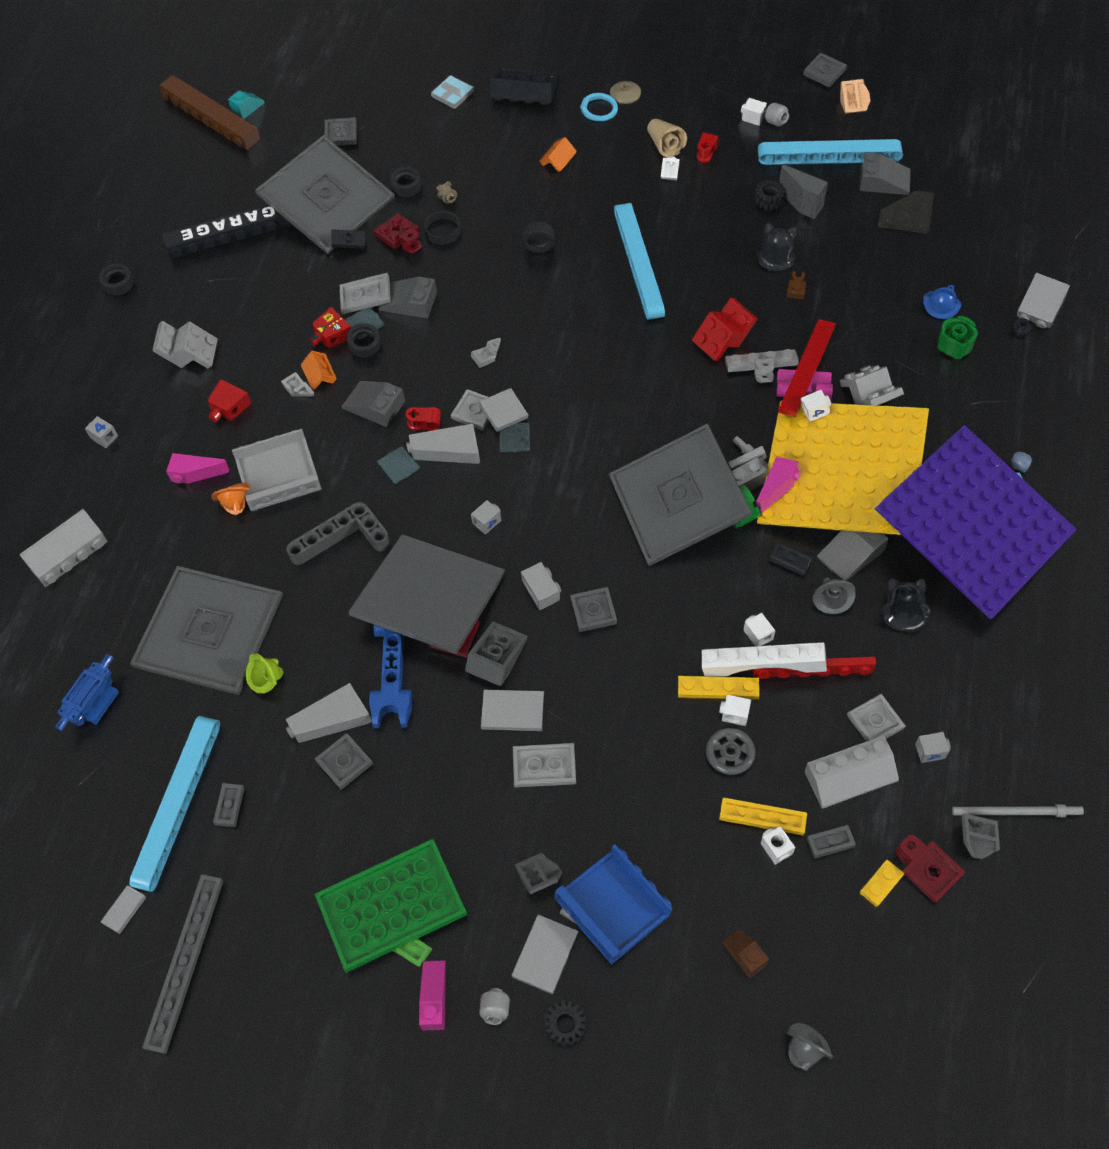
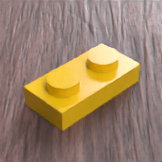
[860,860,905,907]

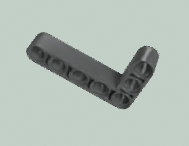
[286,502,390,565]

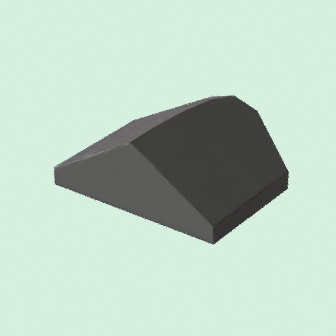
[962,813,1000,859]
[515,853,562,894]

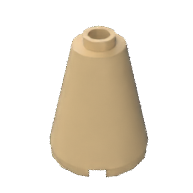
[647,119,687,158]

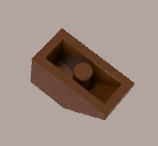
[722,929,769,979]

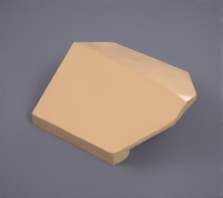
[840,79,870,114]

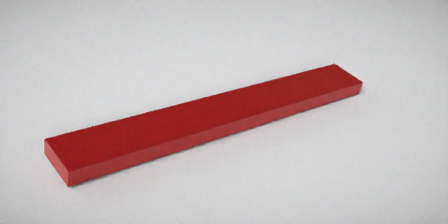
[778,319,836,417]

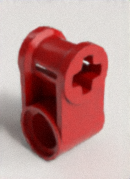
[697,132,719,163]
[406,407,441,431]

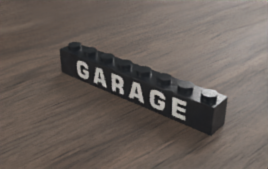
[162,204,293,259]

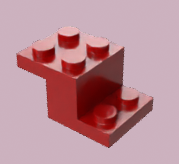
[692,298,758,361]

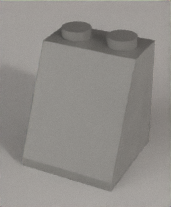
[1017,273,1070,328]

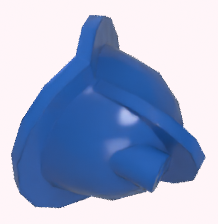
[923,285,961,319]

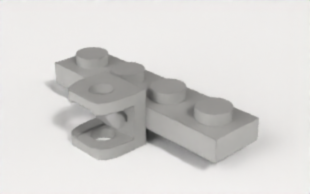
[725,349,799,383]

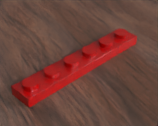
[752,657,876,679]

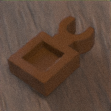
[787,271,806,299]

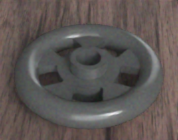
[706,728,755,775]

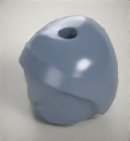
[1011,452,1032,473]

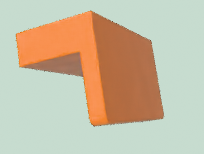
[540,137,576,172]
[301,350,337,390]

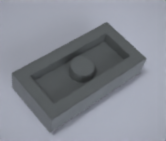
[213,783,244,827]
[807,825,856,859]

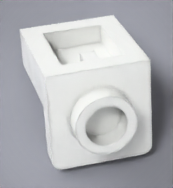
[661,157,679,180]

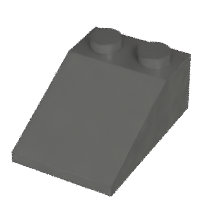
[860,153,910,195]
[779,164,828,219]
[379,277,437,318]
[342,381,405,427]
[817,530,889,581]
[465,622,528,686]

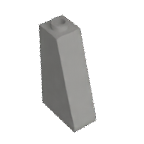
[407,424,480,464]
[285,683,372,743]

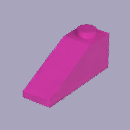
[166,453,229,483]
[756,456,801,513]
[419,961,446,1030]

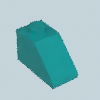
[228,90,265,119]

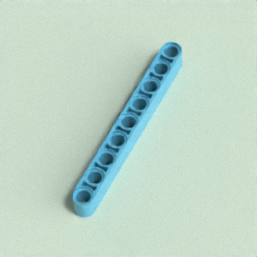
[758,139,903,165]
[614,203,665,320]
[129,716,220,892]

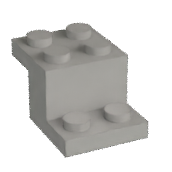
[152,321,218,368]
[839,365,904,406]

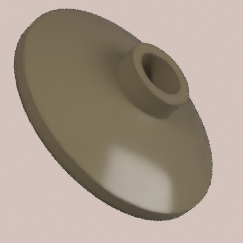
[610,81,641,104]

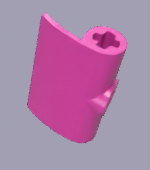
[777,369,833,400]

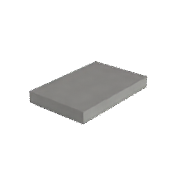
[340,273,391,314]
[481,690,544,731]
[513,743,576,788]
[512,915,578,995]

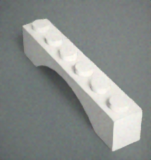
[702,643,827,677]

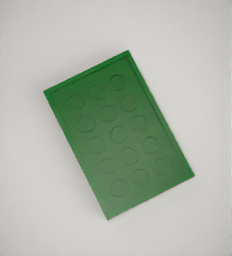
[315,839,467,973]

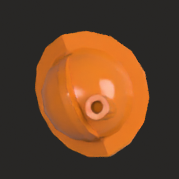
[211,483,250,515]

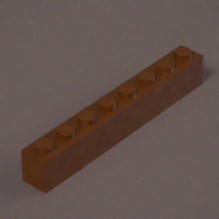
[160,75,260,150]

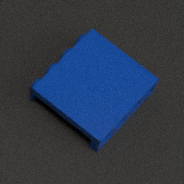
[555,844,673,965]

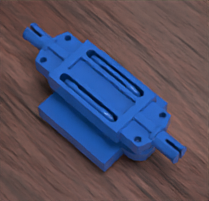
[55,654,119,731]

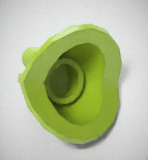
[246,653,283,694]

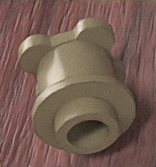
[437,181,457,204]

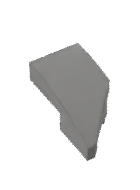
[471,337,501,368]
[281,372,314,397]

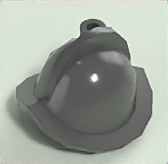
[813,578,856,614]
[787,1023,833,1071]

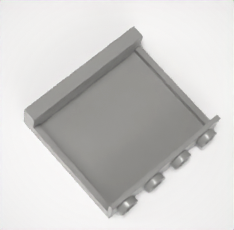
[232,429,321,511]

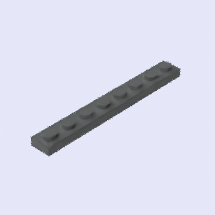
[142,874,223,1054]

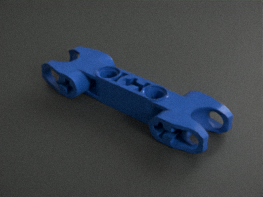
[369,625,412,728]

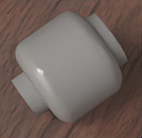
[765,103,789,126]
[479,988,510,1025]

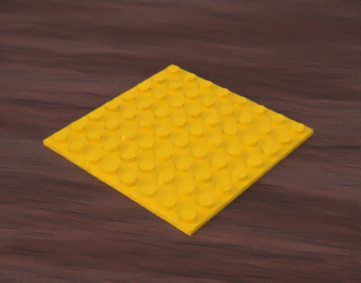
[757,401,929,535]

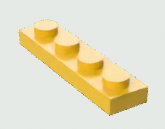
[678,676,759,700]
[719,798,807,836]

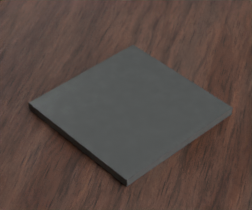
[255,135,395,254]
[609,423,752,566]
[349,534,505,654]
[130,566,283,695]

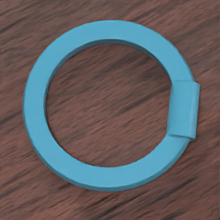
[580,93,618,122]

